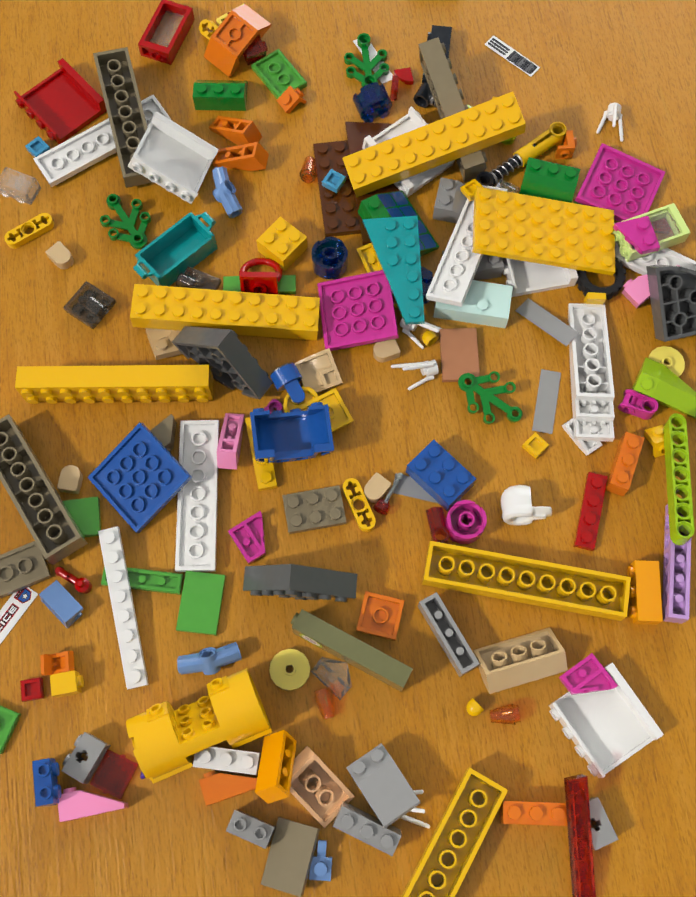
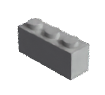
[333,801,402,856]

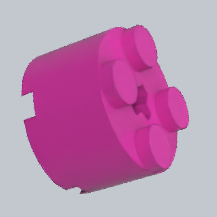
[445,500,487,544]

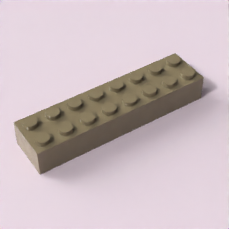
[418,37,487,183]
[93,47,152,188]
[0,414,88,565]

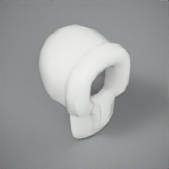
[501,485,552,526]

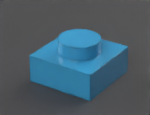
[25,136,50,158]
[322,169,346,193]

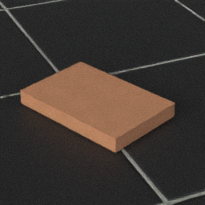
[439,328,480,382]

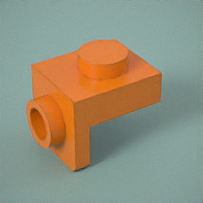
[276,86,307,114]
[555,130,577,159]
[40,651,75,676]

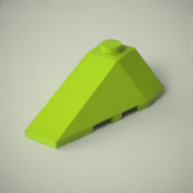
[631,358,696,419]

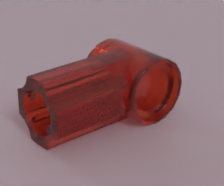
[426,507,450,544]

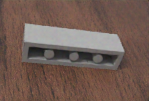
[418,592,480,677]

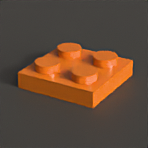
[356,591,405,641]

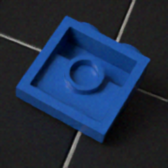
[32,758,61,807]

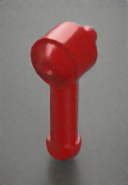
[54,566,92,594]

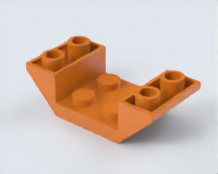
[204,4,271,78]

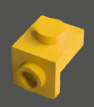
[644,425,665,458]

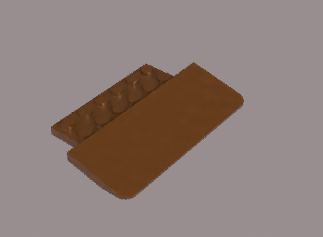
[313,122,400,245]

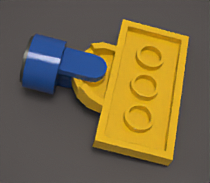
[270,362,354,433]

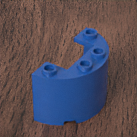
[250,402,334,463]

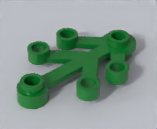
[344,33,389,91]
[100,194,151,250]
[458,371,523,425]

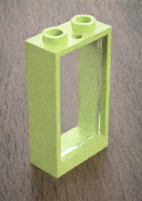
[612,203,691,262]

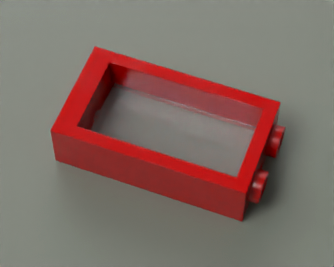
[138,0,195,65]

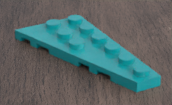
[362,216,425,325]

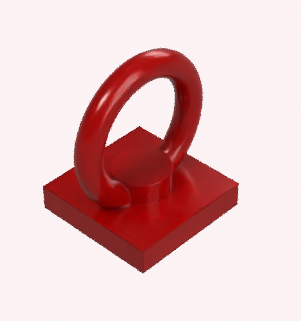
[239,258,283,295]

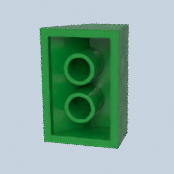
[193,80,248,111]
[519,157,580,203]

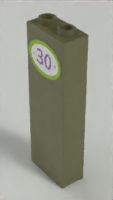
[291,609,413,692]

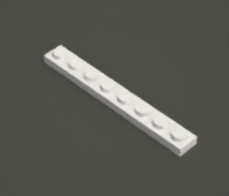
[98,526,149,690]

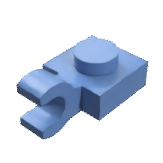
[309,840,332,881]

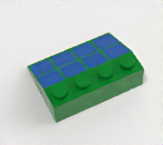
[358,190,439,257]

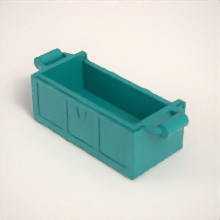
[133,212,218,286]

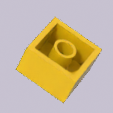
[256,216,308,272]

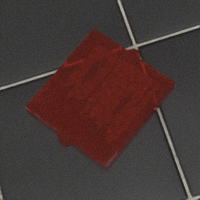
[90,749,139,799]

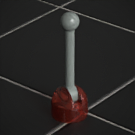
[373,473,404,516]

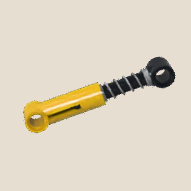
[476,122,567,187]

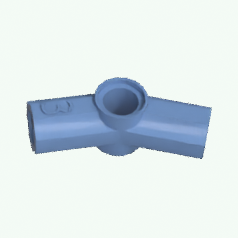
[212,166,243,218]
[177,642,242,675]

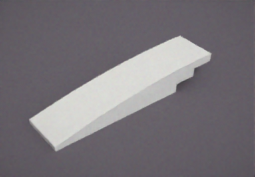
[568,303,615,442]

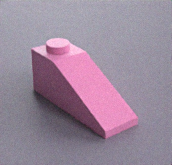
[622,265,680,308]
[217,413,244,470]
[58,787,129,822]

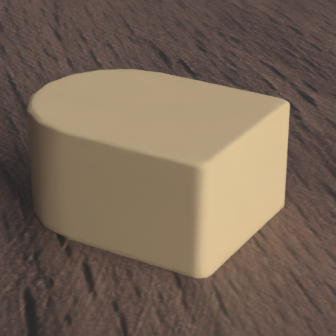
[45,241,74,269]
[373,339,401,363]
[57,465,83,494]
[364,472,391,503]

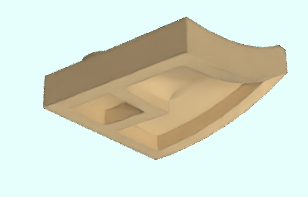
[145,328,182,360]
[295,348,343,393]

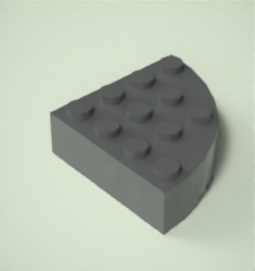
[646,265,696,342]
[172,326,273,399]
[243,564,357,602]

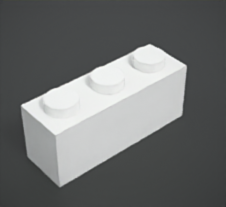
[193,747,261,775]

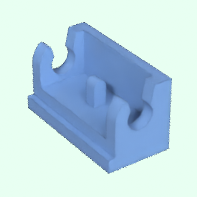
[39,580,84,629]

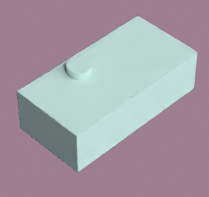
[433,280,513,328]

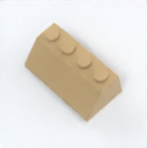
[473,628,568,694]

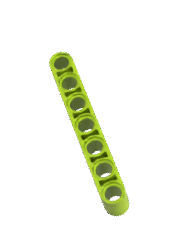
[663,413,695,546]

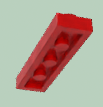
[573,472,608,551]

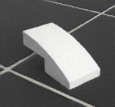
[561,418,602,456]

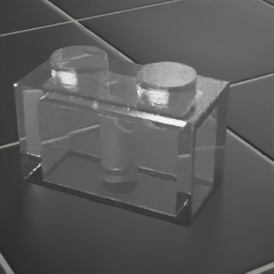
[0,167,41,205]

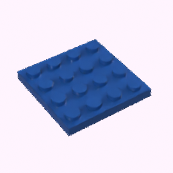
[87,422,192,533]

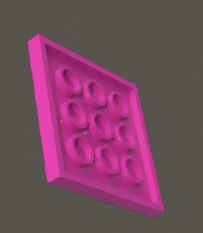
[575,143,665,222]
[317,270,399,351]

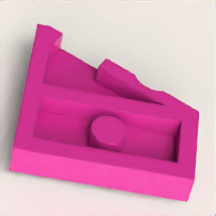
[613,216,660,255]
[228,511,266,565]
[559,653,618,695]

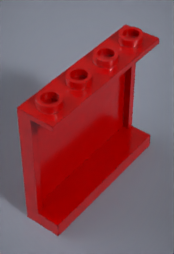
[14,58,107,144]

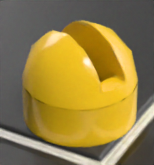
[422,331,438,347]
[466,698,484,716]

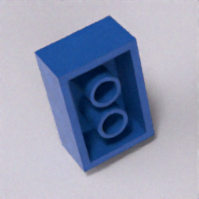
[406,440,476,511]

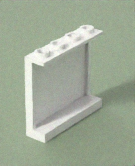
[362,106,455,198]
[127,111,219,204]
[502,258,578,297]
[548,662,664,778]

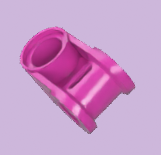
[618,389,658,420]

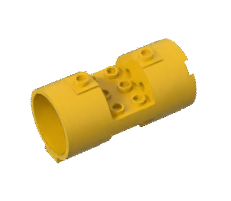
[126,668,272,784]

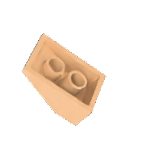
[290,746,355,828]

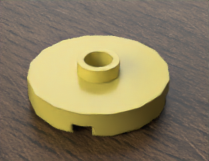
[648,346,685,377]
[269,649,310,691]

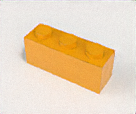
[627,560,663,625]
[255,730,297,804]

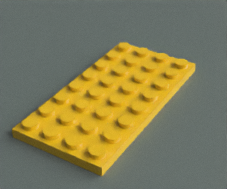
[472,186,615,275]

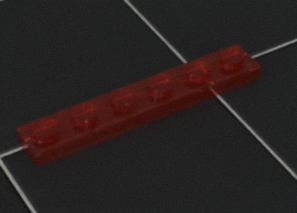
[564,774,596,897]

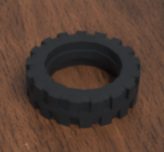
[576,256,626,300]

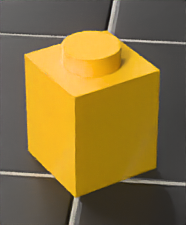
[50,670,84,698]

